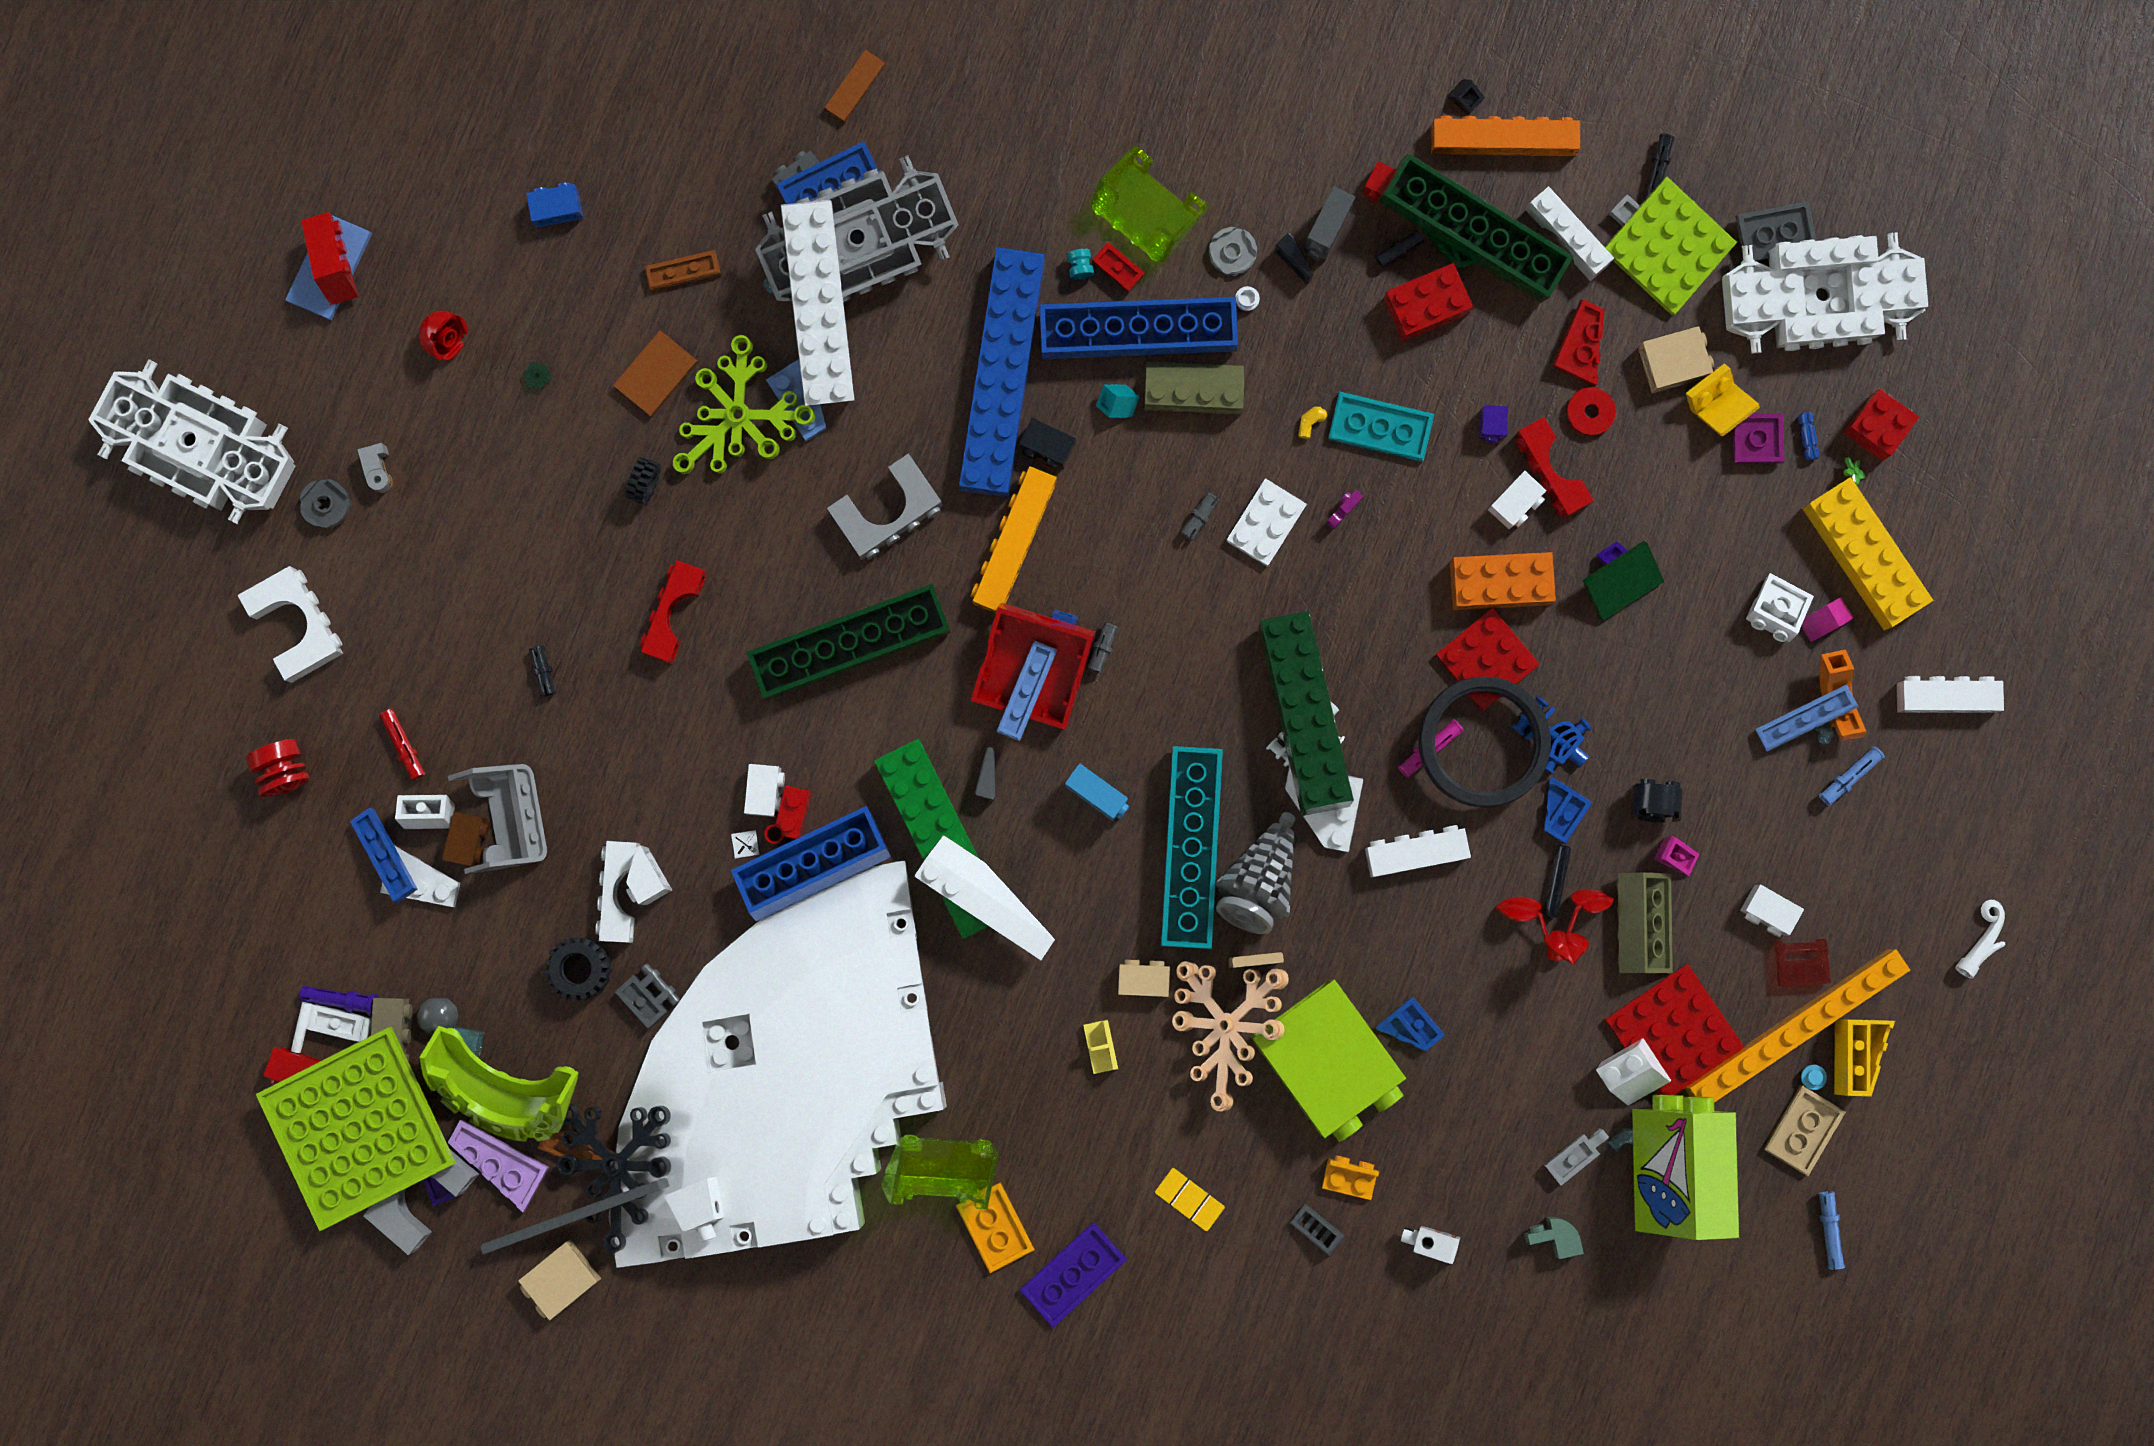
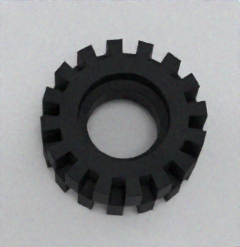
[625,457,661,505]

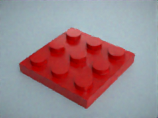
[1435,608,1540,711]

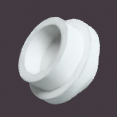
[1235,286,1260,311]

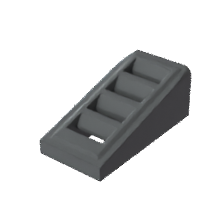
[975,747,995,801]
[1290,1204,1346,1256]

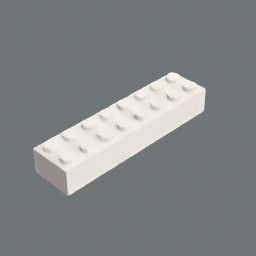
[781,200,854,406]

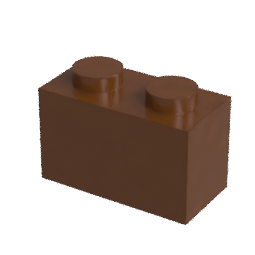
[442,811,490,866]

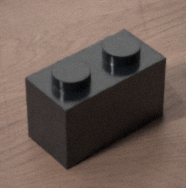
[1019,418,1076,469]

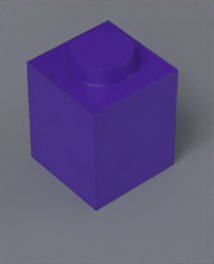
[1479,405,1508,444]

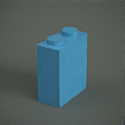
[1065,763,1129,821]

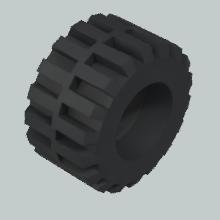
[544,938,612,1000]

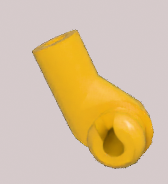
[1298,406,1327,439]

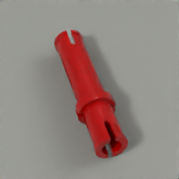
[379,709,426,781]

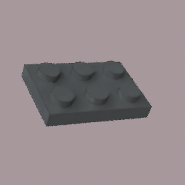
[1735,201,1817,262]

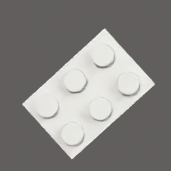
[1226,478,1307,567]

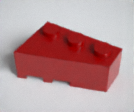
[301,212,358,305]

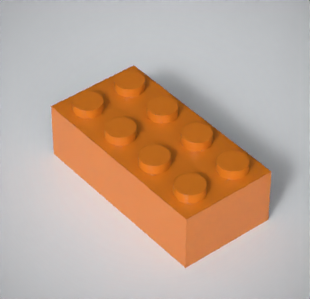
[1450,552,1556,610]

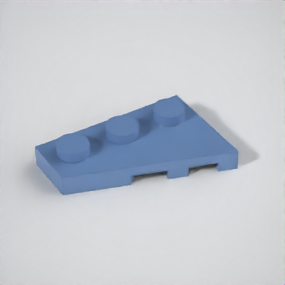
[766,359,827,442]

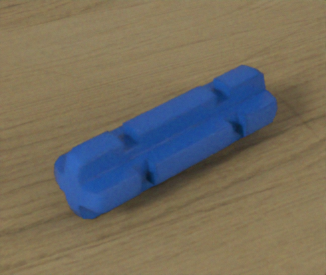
[1798,412,1820,461]

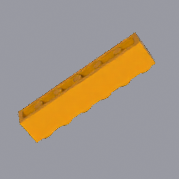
[971,466,1057,613]

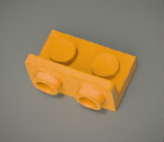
[1321,1155,1379,1200]

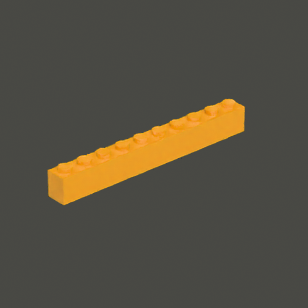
[1684,949,1910,1103]

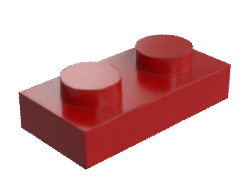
[1092,242,1145,293]

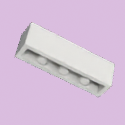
[1897,676,2004,713]
[1365,825,1471,877]

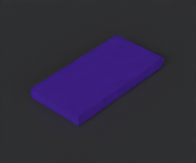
[1019,1221,1127,1328]

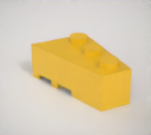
[1834,1019,1895,1096]

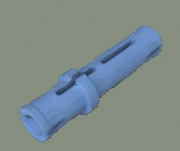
[1819,746,1885,806]
[1818,1191,1845,1270]

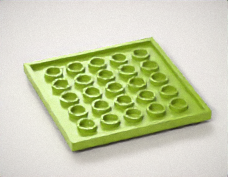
[256,1027,456,1231]

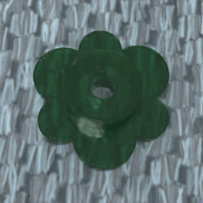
[523,362,552,389]

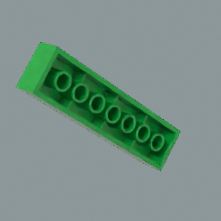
[874,738,989,939]

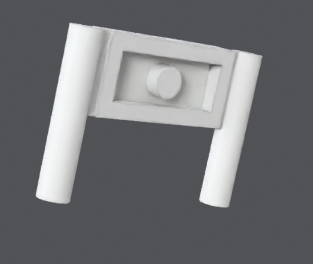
[291,1002,372,1053]

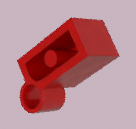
[765,785,812,845]

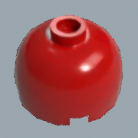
[418,310,468,361]

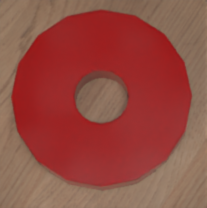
[1566,387,1616,437]

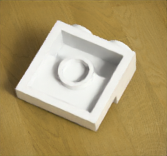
[1746,573,1814,642]

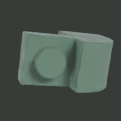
[1524,1217,1584,1259]

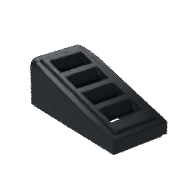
[1274,232,1314,284]

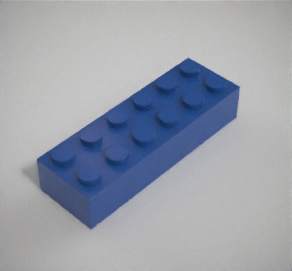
[731,806,891,921]

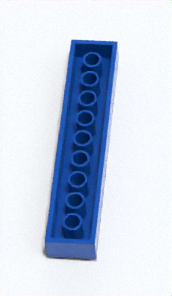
[959,247,1045,498]

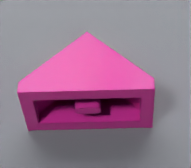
[1801,597,1854,642]
[1654,836,1699,876]

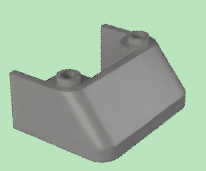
[448,764,547,874]

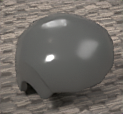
[416,997,459,1035]

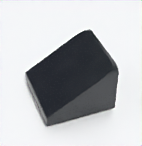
[1448,79,1485,115]

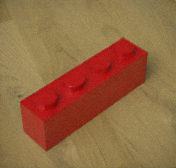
[263,1047,322,1084]

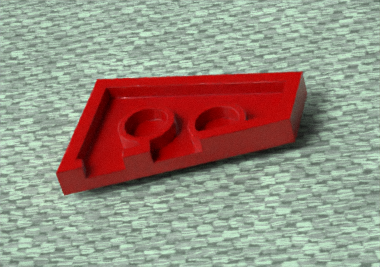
[1552,299,1605,387]

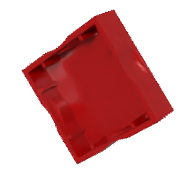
[971,603,1096,730]

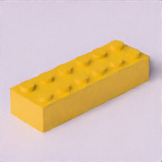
[1802,477,1934,630]

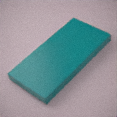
[1328,391,1434,462]

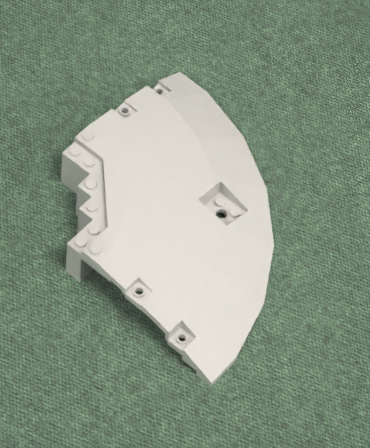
[609,861,947,1267]

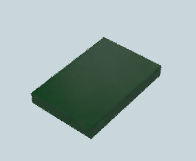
[1582,541,1665,621]

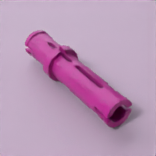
[1398,719,1464,778]

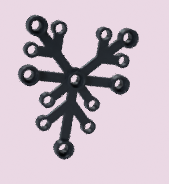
[557,1104,671,1253]

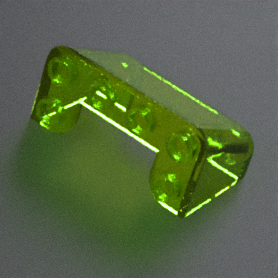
[1091,145,1209,262]

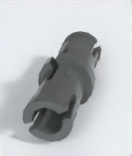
[1180,492,1220,541]
[1087,622,1119,674]

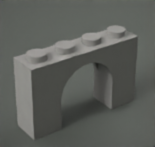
[827,453,943,560]
[363,1148,479,1255]

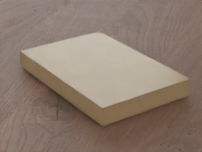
[1228,952,1284,968]
[1763,1085,1846,1176]

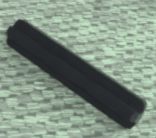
[1544,845,1571,918]

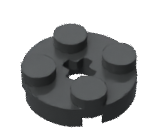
[300,479,352,529]

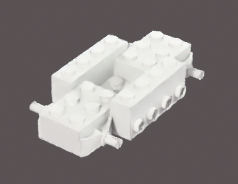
[1722,232,1928,354]
[88,359,296,524]

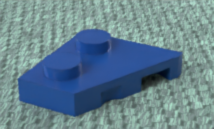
[1544,777,1593,844]
[1376,996,1445,1051]

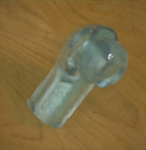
[1814,723,1834,744]
[1608,1128,1633,1152]

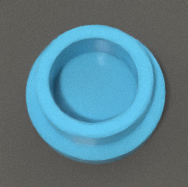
[1801,1065,1827,1090]

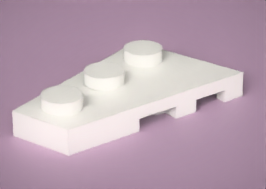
[380,845,460,907]

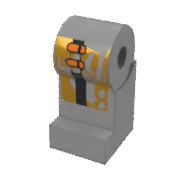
[358,443,393,493]

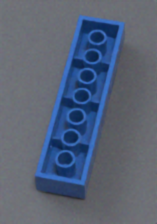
[1040,297,1238,359]

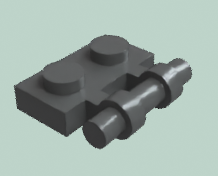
[615,963,681,1029]

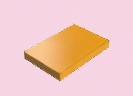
[956,1182,1035,1273]

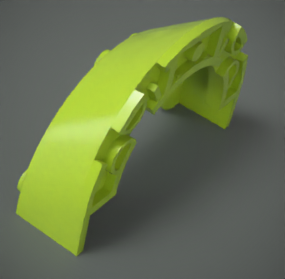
[420,1026,578,1142]

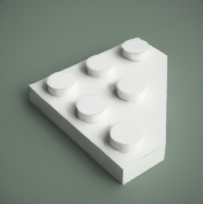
[1285,766,1363,852]

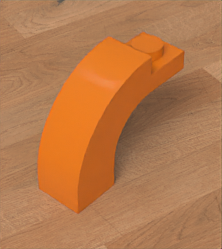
[1819,649,1866,742]

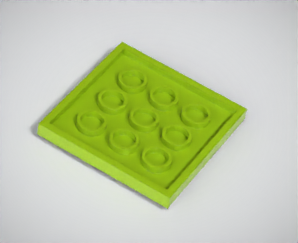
[1605,177,1737,315]

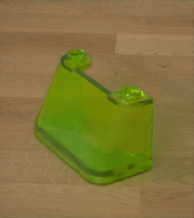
[881,1135,999,1209]

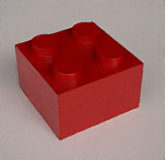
[1843,388,1919,461]

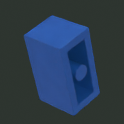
[526,183,584,228]

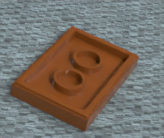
[613,330,698,417]

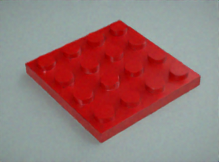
[1604,964,1744,1095]

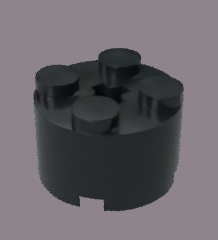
[1630,779,1683,823]

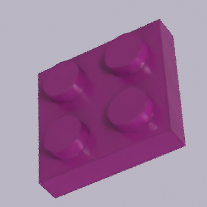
[1732,413,1784,464]

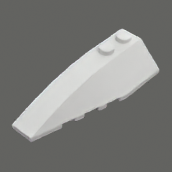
[915,836,1055,960]

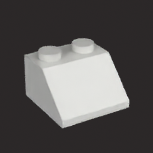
[626,845,672,905]
[1596,1038,1671,1105]

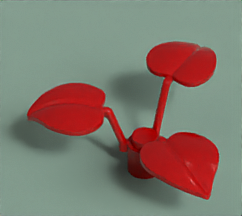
[1495,889,1614,965]

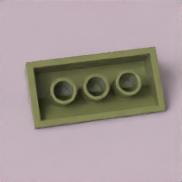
[1144,361,1244,415]
[1617,872,1673,973]

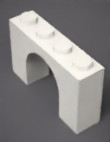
[238,566,343,683]

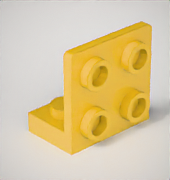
[1686,364,1760,436]

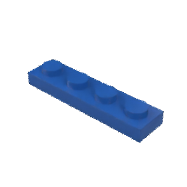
[350,807,418,903]

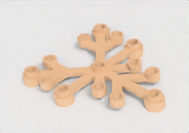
[1172,961,1289,1112]

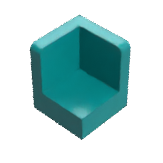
[1096,384,1140,418]

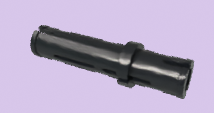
[1642,133,1675,203]

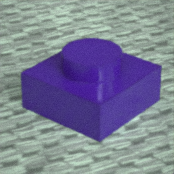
[1597,541,1628,566]

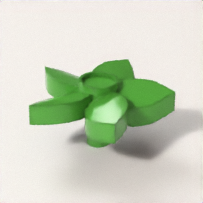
[1844,457,1866,485]

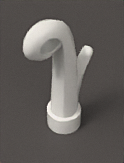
[1955,900,2005,979]

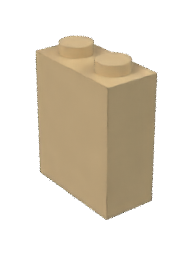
[1638,326,1714,393]
[519,1240,601,1321]

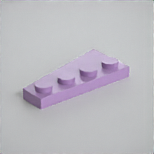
[448,1120,549,1212]

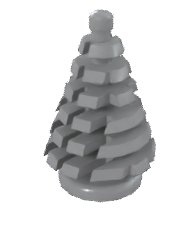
[1215,812,1295,934]

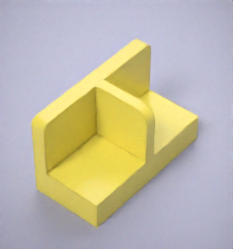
[1083,1020,1118,1074]

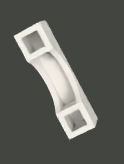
[1526,186,1614,281]
[596,841,640,943]

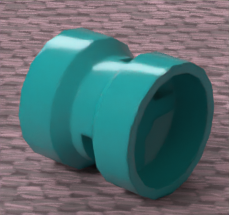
[1066,249,1094,280]

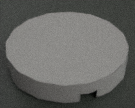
[1209,227,1257,276]

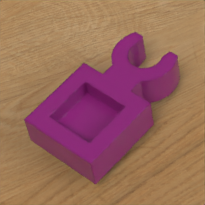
[1327,489,1364,530]

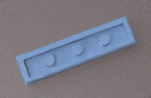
[997,640,1057,741]
[1755,684,1859,752]

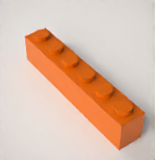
[1431,116,1580,156]

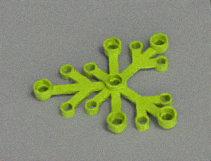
[673,335,815,474]

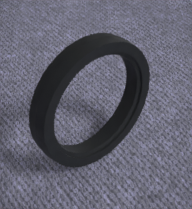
[1418,677,1551,808]

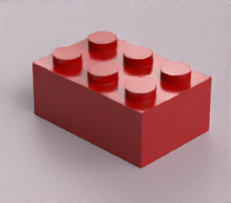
[1383,263,1473,342]

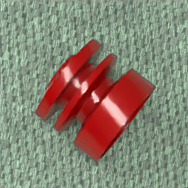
[245,739,311,798]

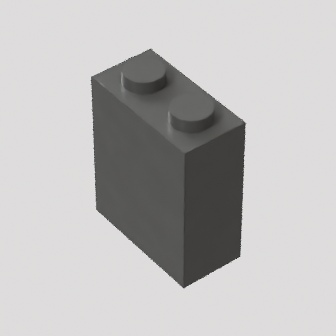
[1304,186,1355,261]

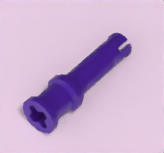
[299,986,378,1016]

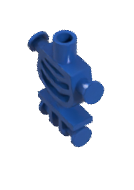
[1511,696,1591,774]

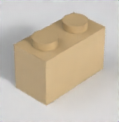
[1118,960,1170,997]

